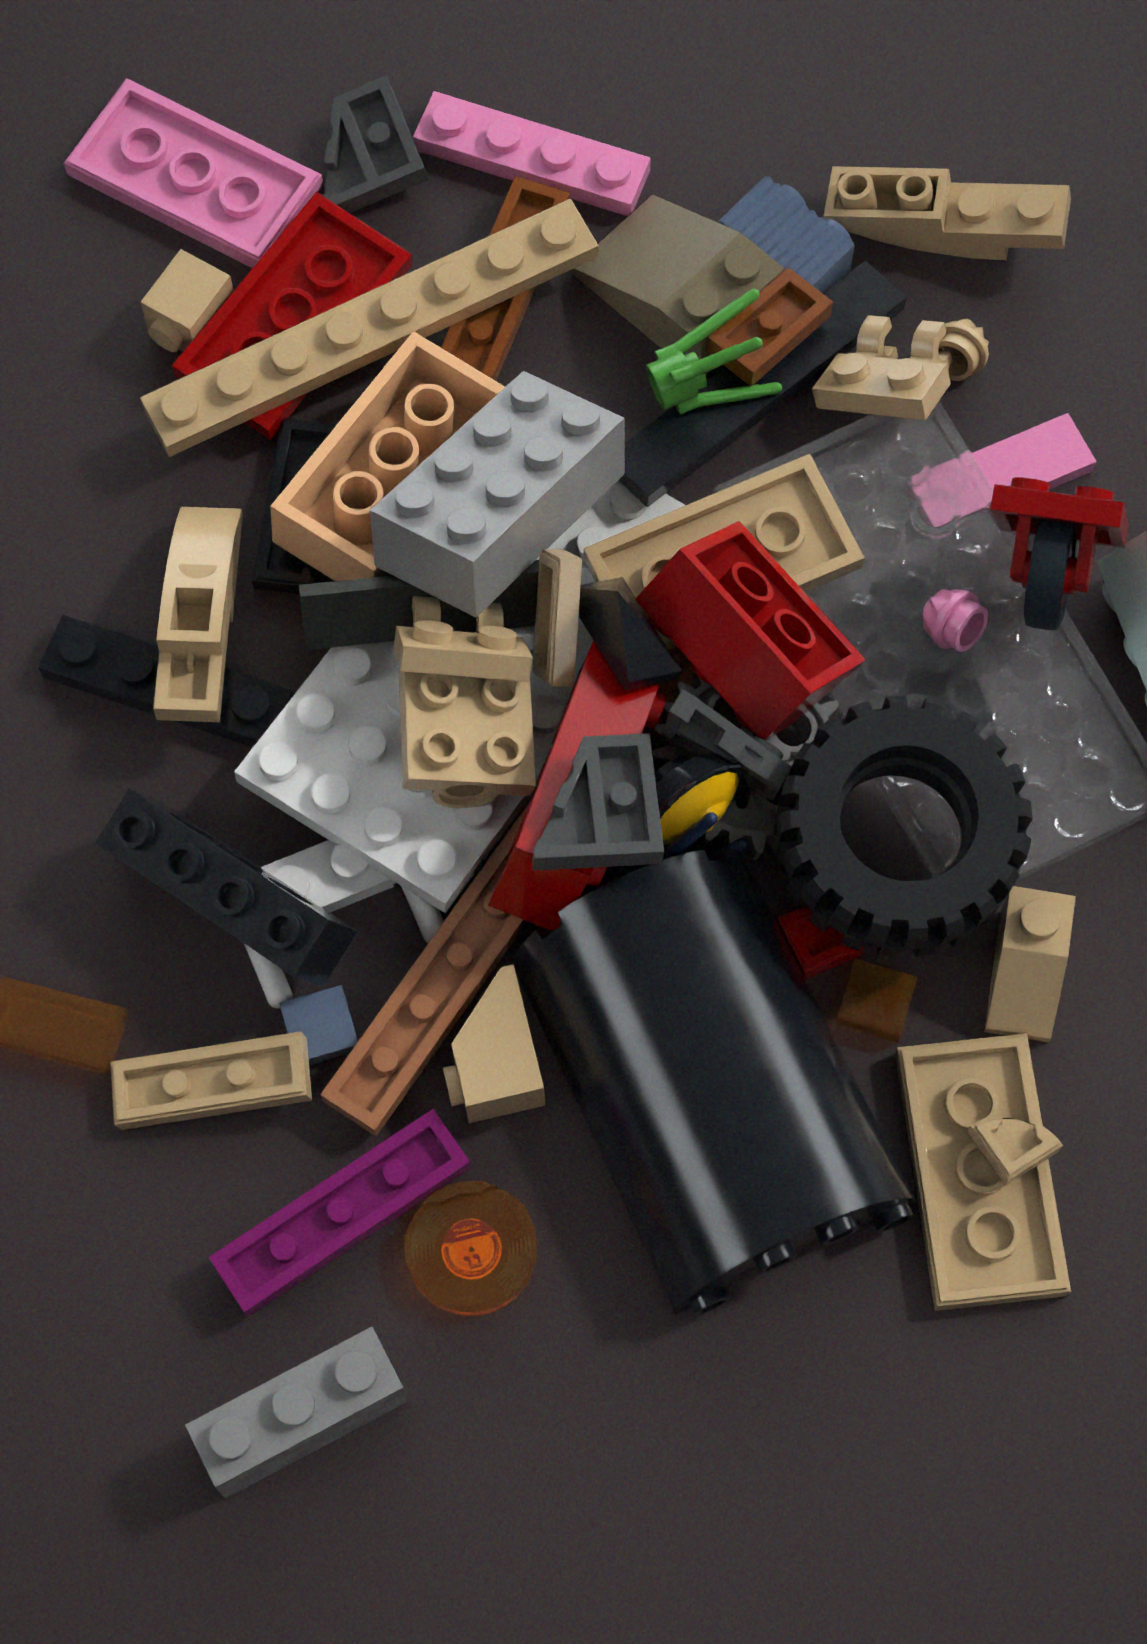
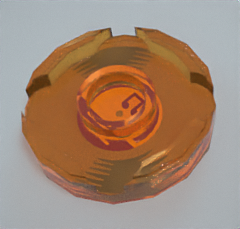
[405,1181,538,1316]

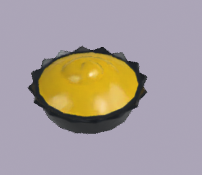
[655,754,747,848]

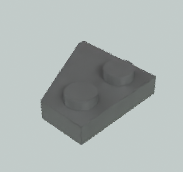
[322,75,429,213]
[661,689,792,801]
[532,733,664,871]

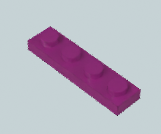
[208,1109,471,1317]

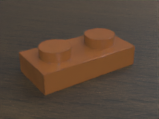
[706,267,833,386]

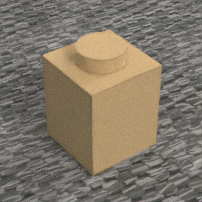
[140,249,234,352]

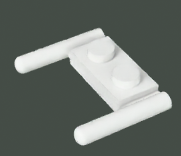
[244,840,444,1008]

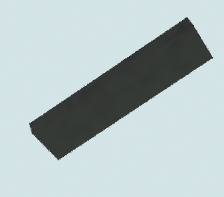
[299,560,539,650]

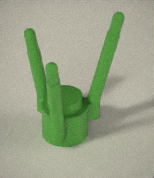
[645,289,782,415]

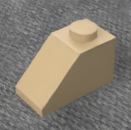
[984,886,1076,1043]
[443,964,545,1123]

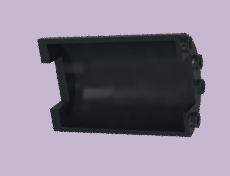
[513,849,917,1316]

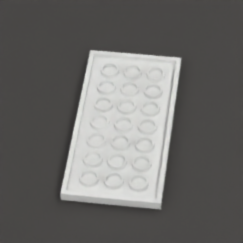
[234,481,685,913]

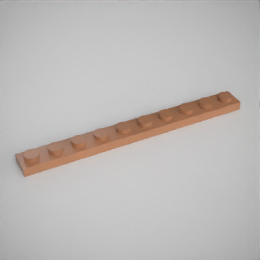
[320,647,694,1137]

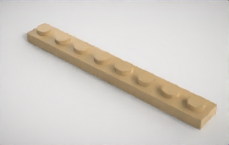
[140,198,599,457]

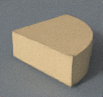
[967,1116,1063,1186]

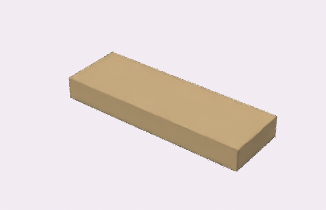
[110,1031,312,1130]

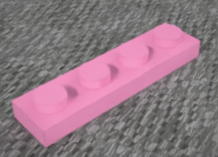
[413,91,651,216]

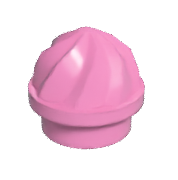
[923,589,989,652]

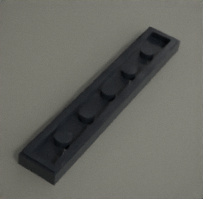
[618,261,907,507]

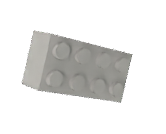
[370,371,625,618]

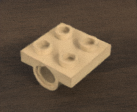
[398,669,536,808]

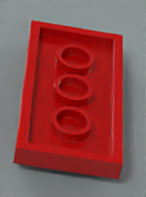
[172,192,412,440]

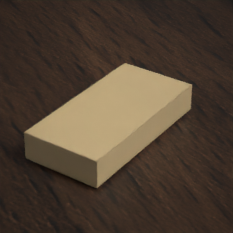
[533,549,582,687]

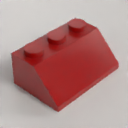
[635,521,866,741]

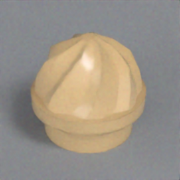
[938,319,989,381]

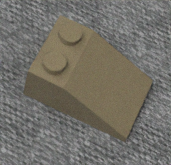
[572,195,785,375]

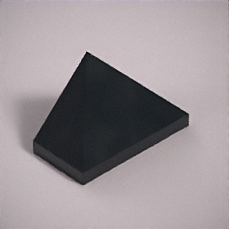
[578,577,682,691]

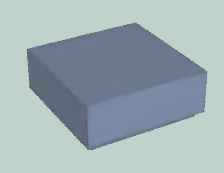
[279,985,358,1066]

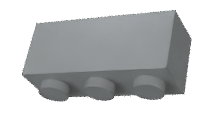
[185,1327,409,1499]

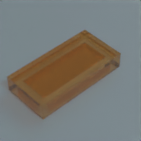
[0,976,129,1075]

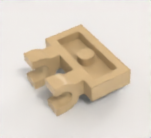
[812,315,952,420]
[393,596,533,682]

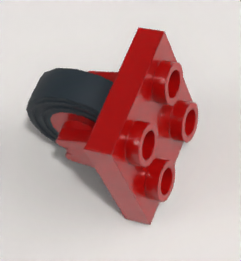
[990,477,1129,630]

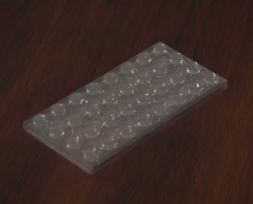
[714,401,1147,882]

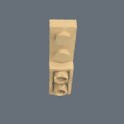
[824,166,1071,261]
[153,507,243,722]

